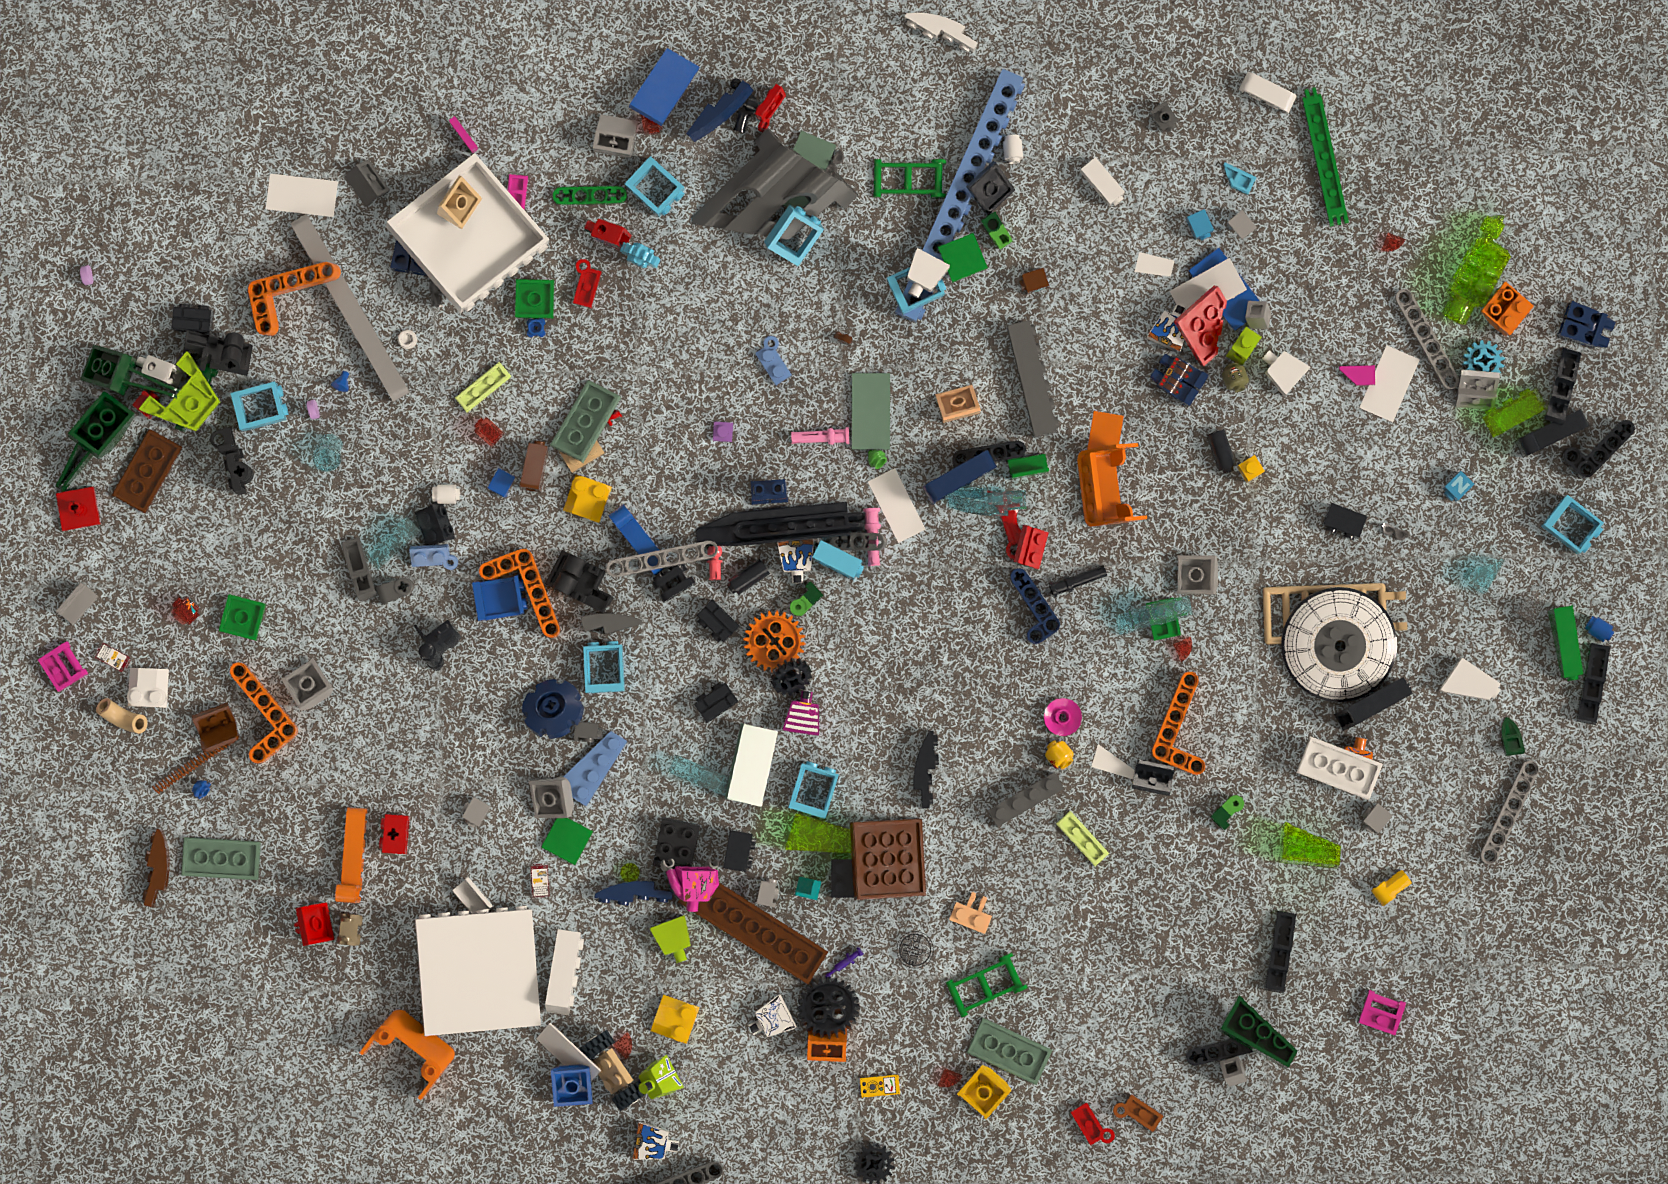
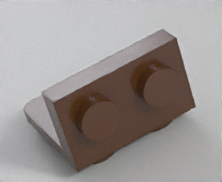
[192,702,239,752]

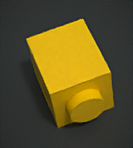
[1237,455,1265,483]

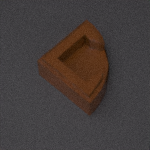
[833,331,853,346]

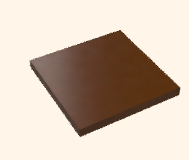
[850,819,926,900]

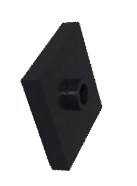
[966,161,1015,215]

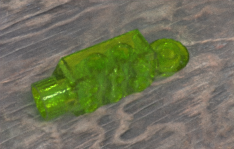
[1442,215,1511,325]

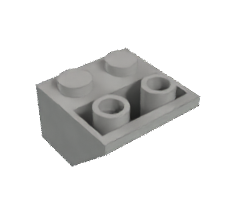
[593,114,638,159]

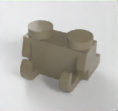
[336,913,362,946]

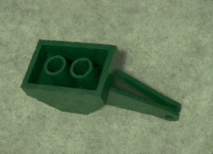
[80,344,180,399]
[55,391,135,492]

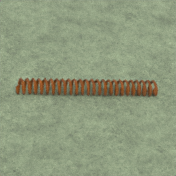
[152,743,233,794]

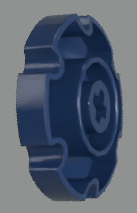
[522,679,584,739]

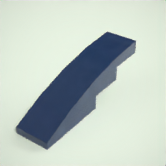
[686,80,754,142]

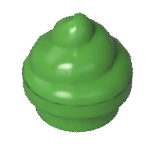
[868,450,887,469]

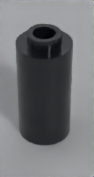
[1206,429,1237,474]
[727,558,770,595]

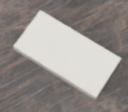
[1296,736,1383,800]

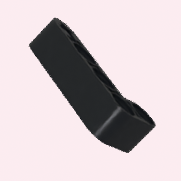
[1514,409,1590,458]
[1561,420,1635,479]
[952,441,1026,488]
[1185,1038,1254,1066]

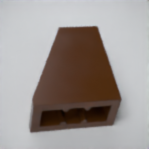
[520,441,549,493]

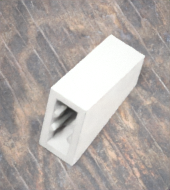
[1439,658,1501,700]

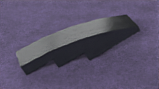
[1545,347,1582,425]
[1576,643,1610,725]
[1264,911,1297,993]

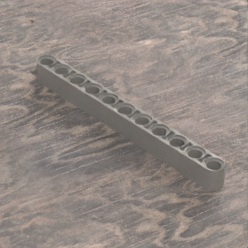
[290,214,410,402]

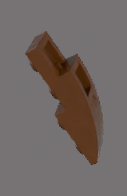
[142,829,170,907]

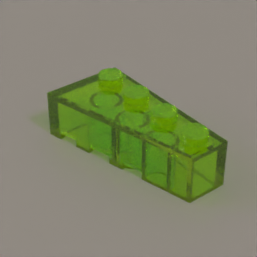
[785,813,851,853]

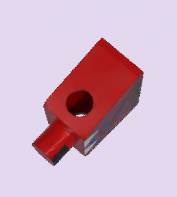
[584,218,632,250]

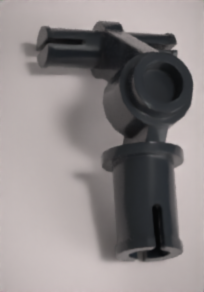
[730,78,761,133]

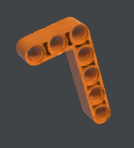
[248,262,341,336]
[479,549,560,638]
[230,662,298,764]
[1151,672,1205,775]
[335,807,367,903]

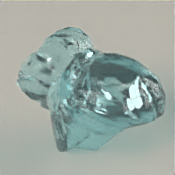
[312,434,343,472]

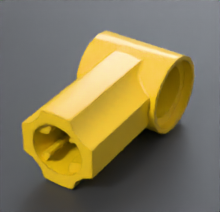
[1371,870,1412,906]

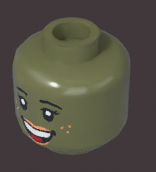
[1221,363,1249,393]

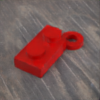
[755,84,786,132]
[573,259,602,309]
[1070,1102,1115,1146]

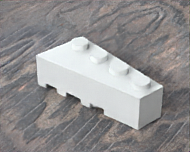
[545,929,584,1015]

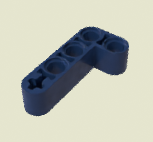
[922,450,997,505]
[1010,568,1060,645]

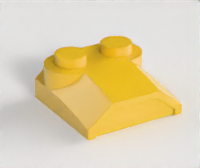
[563,474,612,523]
[651,994,700,1044]
[957,1065,1011,1119]

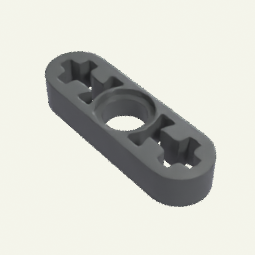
[831,533,887,551]

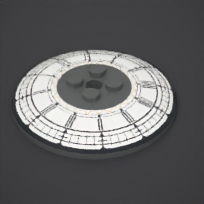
[1281,587,1397,702]

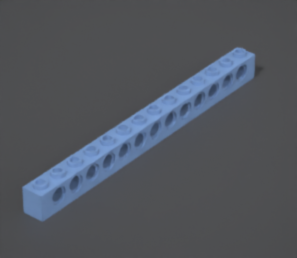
[895,69,1025,323]

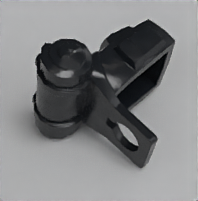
[414,620,461,671]

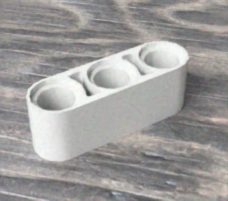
[1239,72,1297,114]

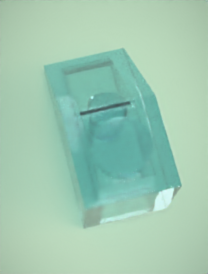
[1463,558,1505,594]

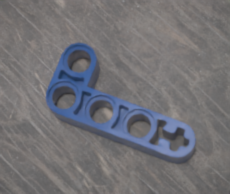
[608,504,668,575]

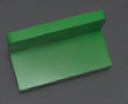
[1008,454,1049,480]

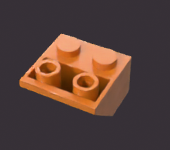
[1481,281,1534,336]
[807,1028,847,1062]

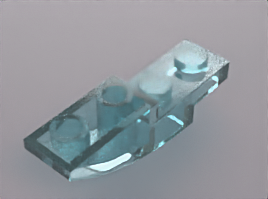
[949,487,1027,516]
[1115,596,1193,635]

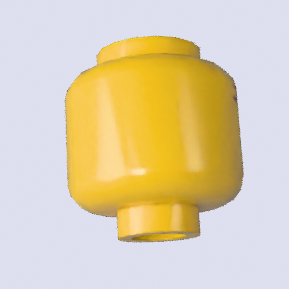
[1045,740,1074,769]

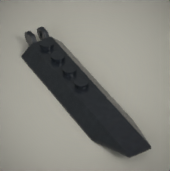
[696,502,865,546]

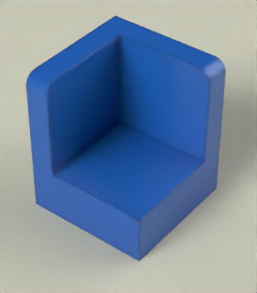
[488,468,515,499]

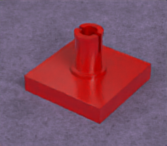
[56,487,101,531]
[294,902,334,946]

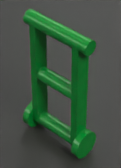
[873,159,946,199]
[945,952,1028,1018]

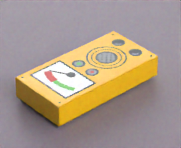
[860,1075,900,1098]

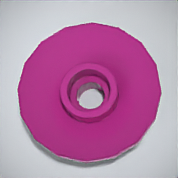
[1044,698,1082,736]

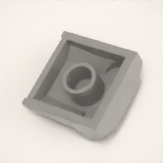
[1176,555,1218,595]
[281,658,334,711]
[528,777,574,818]

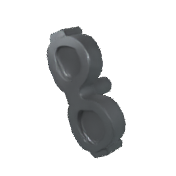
[826,150,844,173]
[429,281,444,308]
[1381,523,1410,541]

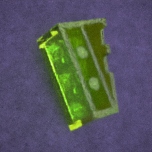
[1482,388,1547,438]
[1279,821,1341,869]

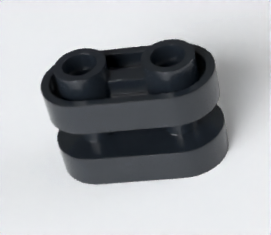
[651,564,696,603]

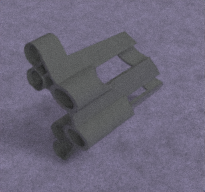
[692,128,859,240]

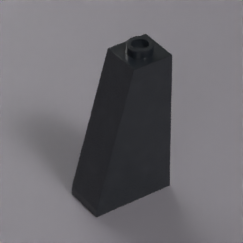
[1334,677,1413,731]

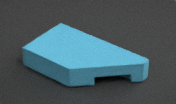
[1223,162,1257,195]

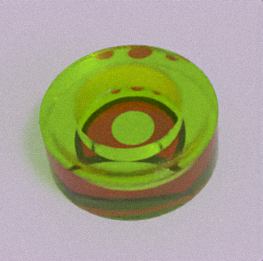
[620,863,640,882]

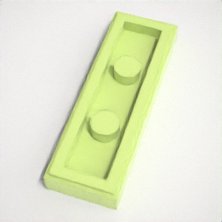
[455,362,511,413]
[1056,811,1109,866]

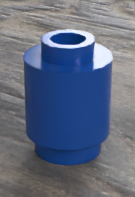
[1585,616,1614,642]

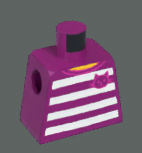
[783,691,819,736]

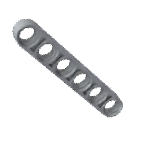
[1395,289,1459,390]
[606,541,718,577]
[1480,760,1539,865]

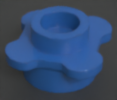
[527,318,546,338]
[192,780,211,799]

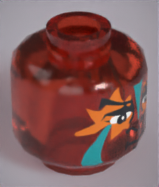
[171,597,200,625]

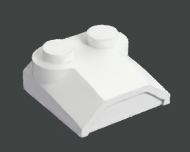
[127,668,169,708]

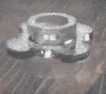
[677,1066,697,1090]

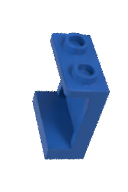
[472,575,528,622]

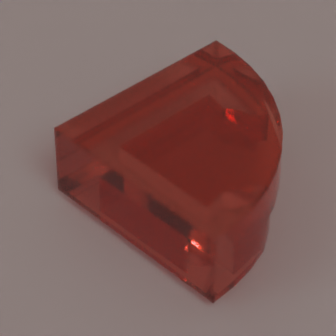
[1381,233,1406,252]
[1173,636,1192,662]
[613,1032,633,1059]
[937,1068,963,1087]

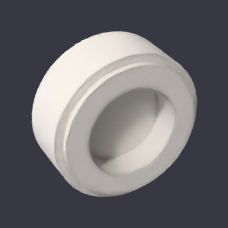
[398,330,417,349]

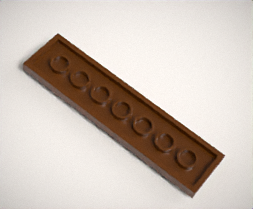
[678,883,829,984]

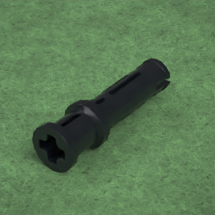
[1048,565,1107,598]

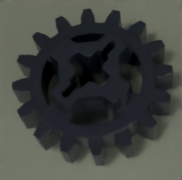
[770,658,812,696]
[853,1143,895,1184]

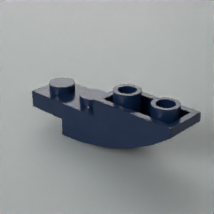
[594,881,673,906]

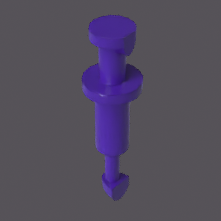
[825,946,864,979]

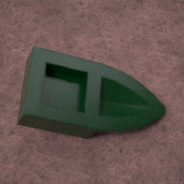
[1501,717,1525,756]

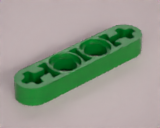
[553,186,627,205]

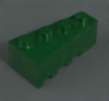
[1218,995,1298,1069]

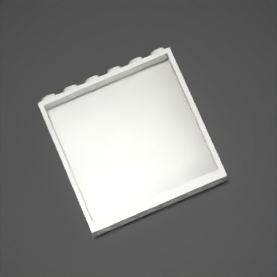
[386,153,549,313]
[415,906,541,1036]

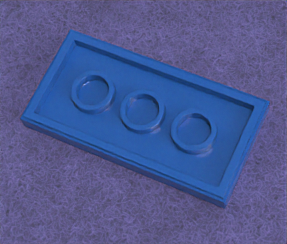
[629,48,700,126]
[1188,248,1260,332]

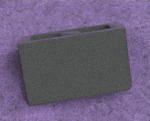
[345,159,390,207]

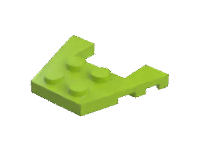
[139,351,220,432]

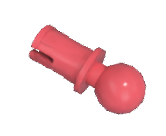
[707,546,722,581]

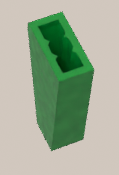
[1548,605,1583,681]

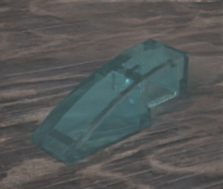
[366,516,421,570]
[668,755,729,796]

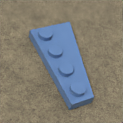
[563,731,627,806]

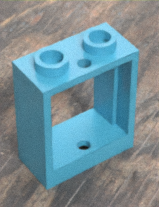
[625,156,685,217]
[764,205,824,266]
[887,267,946,315]
[230,381,289,432]
[1541,495,1604,554]
[812,540,864,580]
[583,641,625,693]
[788,761,839,819]

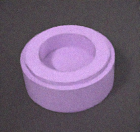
[80,265,93,285]
[307,400,320,420]

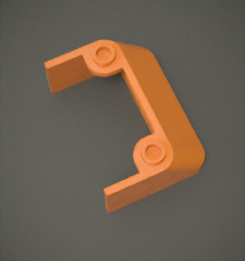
[1077,443,1147,527]
[359,1009,455,1100]

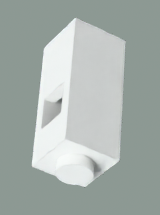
[1080,157,1125,207]

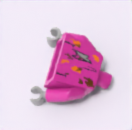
[661,859,719,912]

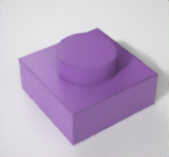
[713,422,733,442]

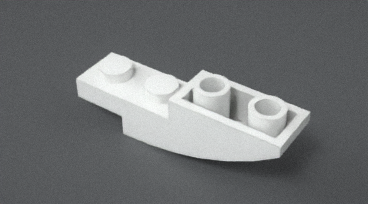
[904,13,978,52]

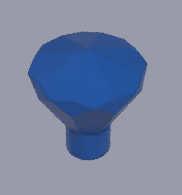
[331,371,349,392]

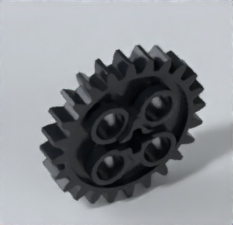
[797,977,860,1039]

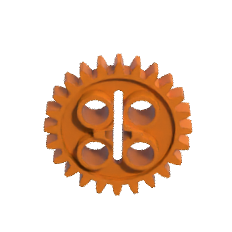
[744,610,806,673]

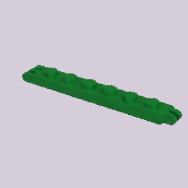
[1302,87,1349,227]

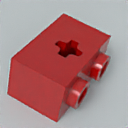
[379,814,410,854]

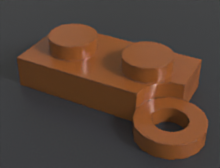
[1113,1094,1164,1132]

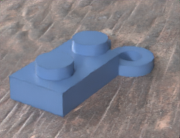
[755,336,792,385]
[409,544,458,570]

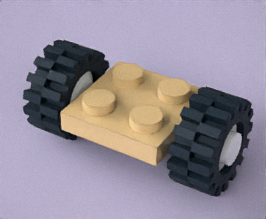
[578,1029,646,1111]

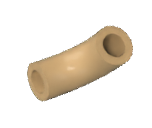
[96,698,147,734]

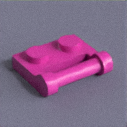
[38,641,88,692]
[1358,990,1406,1035]

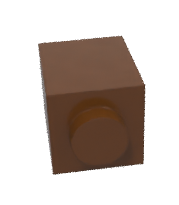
[1019,267,1050,295]

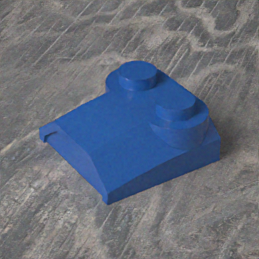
[551,1064,593,1107]

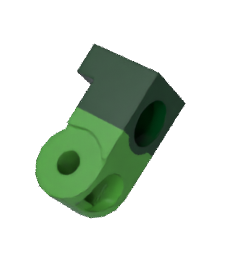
[979,212,1013,250]
[790,581,824,616]
[1210,795,1244,831]

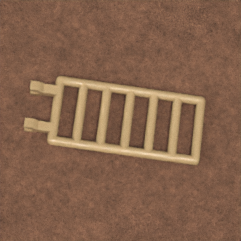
[1262,583,1407,645]

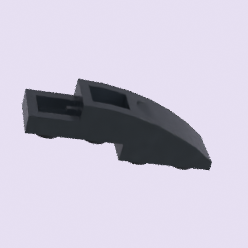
[913,731,939,809]

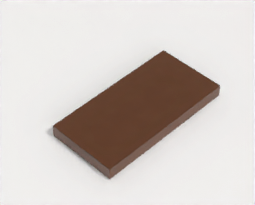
[112,429,183,514]

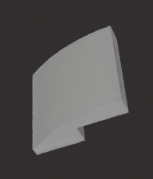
[1456,369,1500,410]

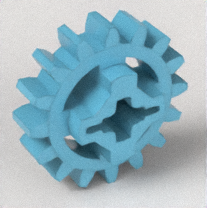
[620,242,661,268]
[1462,340,1505,373]

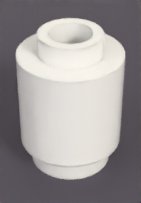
[1003,135,1023,164]
[432,485,460,504]

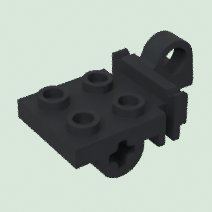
[183,330,253,376]
[210,427,254,495]
[545,550,614,613]
[652,817,700,889]

